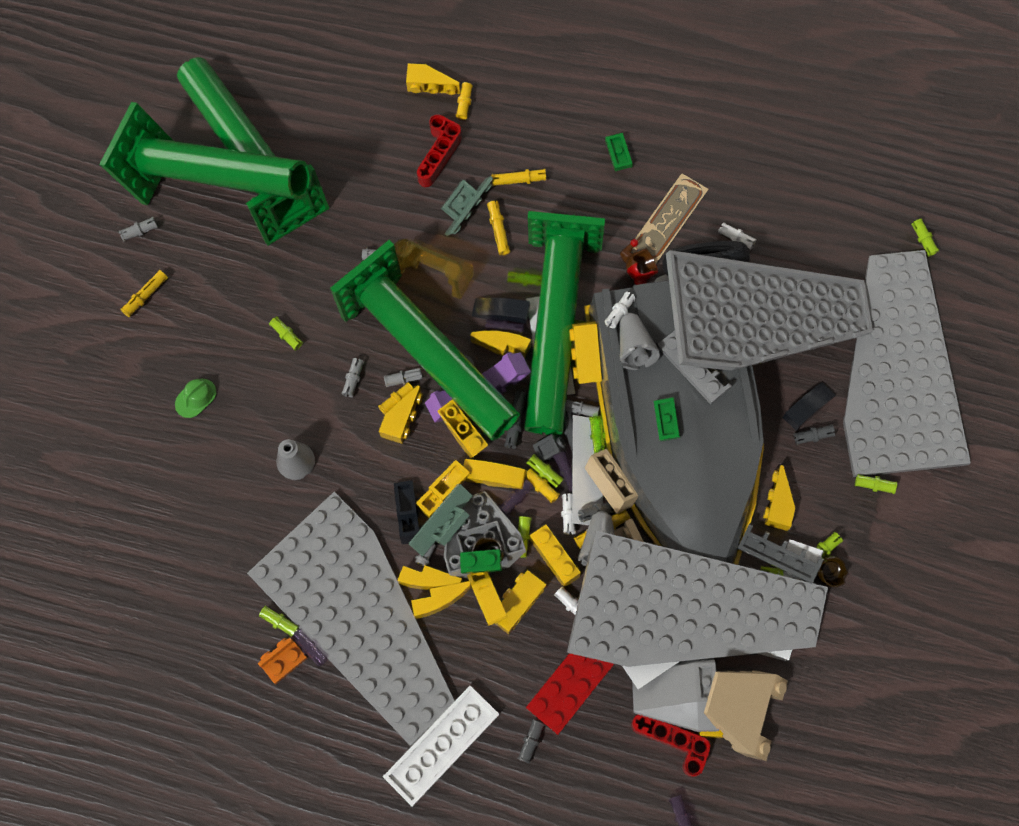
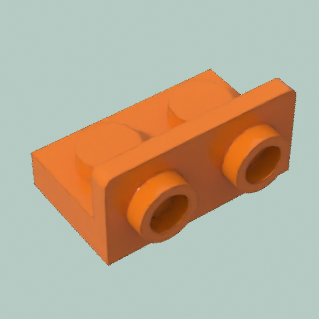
[258,638,308,684]

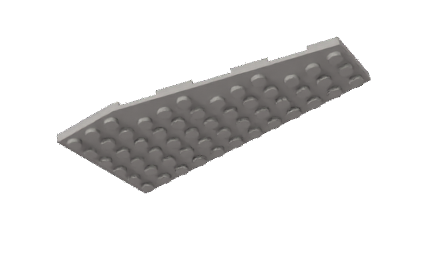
[666,250,873,371]
[843,250,971,477]
[247,492,455,746]

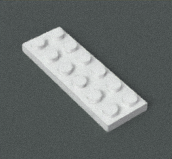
[383,686,499,807]

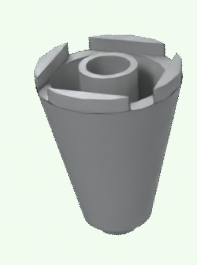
[620,313,660,370]
[276,439,315,480]
[578,511,615,566]

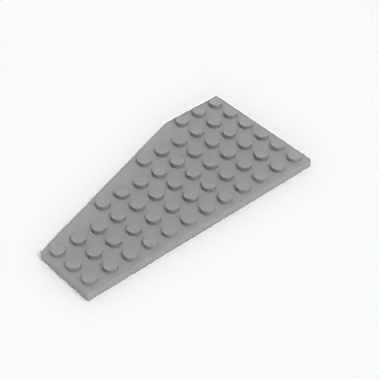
[567,530,828,667]

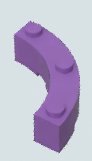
[425,352,531,422]

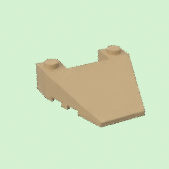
[704,671,788,761]

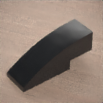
[472,298,530,324]
[782,382,836,431]
[394,480,420,545]

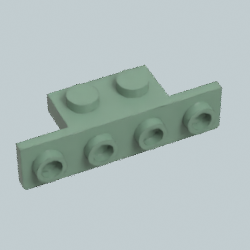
[441,176,493,236]
[409,484,472,557]

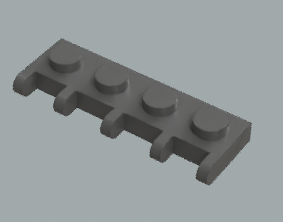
[738,524,824,584]

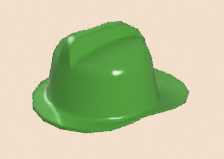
[175,379,216,418]

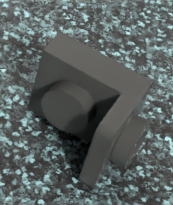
[533,435,567,462]

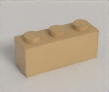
[584,449,638,514]

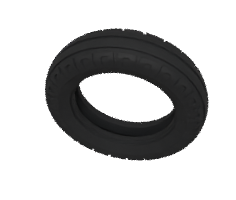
[662,241,750,277]

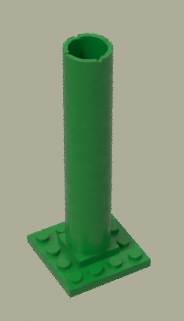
[177,57,329,246]
[99,102,312,205]
[525,211,605,435]
[330,240,520,441]

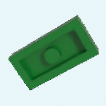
[605,133,633,171]
[654,397,681,442]
[460,549,502,574]

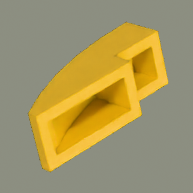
[470,331,531,359]
[463,459,526,489]
[416,460,470,518]
[397,565,463,590]
[411,581,471,619]

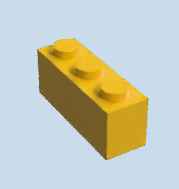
[569,322,602,384]
[530,525,581,588]
[495,570,546,634]

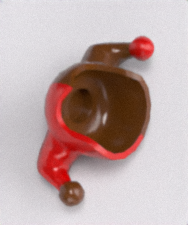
[620,239,658,285]

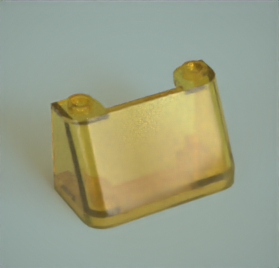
[394,239,474,299]

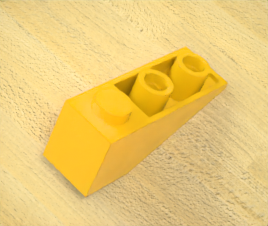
[406,63,460,95]
[379,385,423,444]
[437,399,488,458]
[763,465,795,531]
[467,572,508,625]

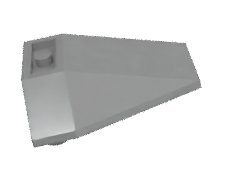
[444,491,526,578]
[632,658,719,732]

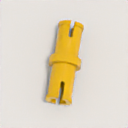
[456,82,473,120]
[378,382,414,415]
[525,468,560,503]

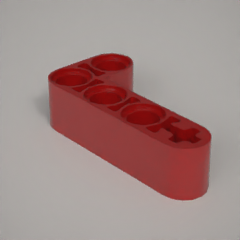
[417,115,462,187]
[631,715,710,777]

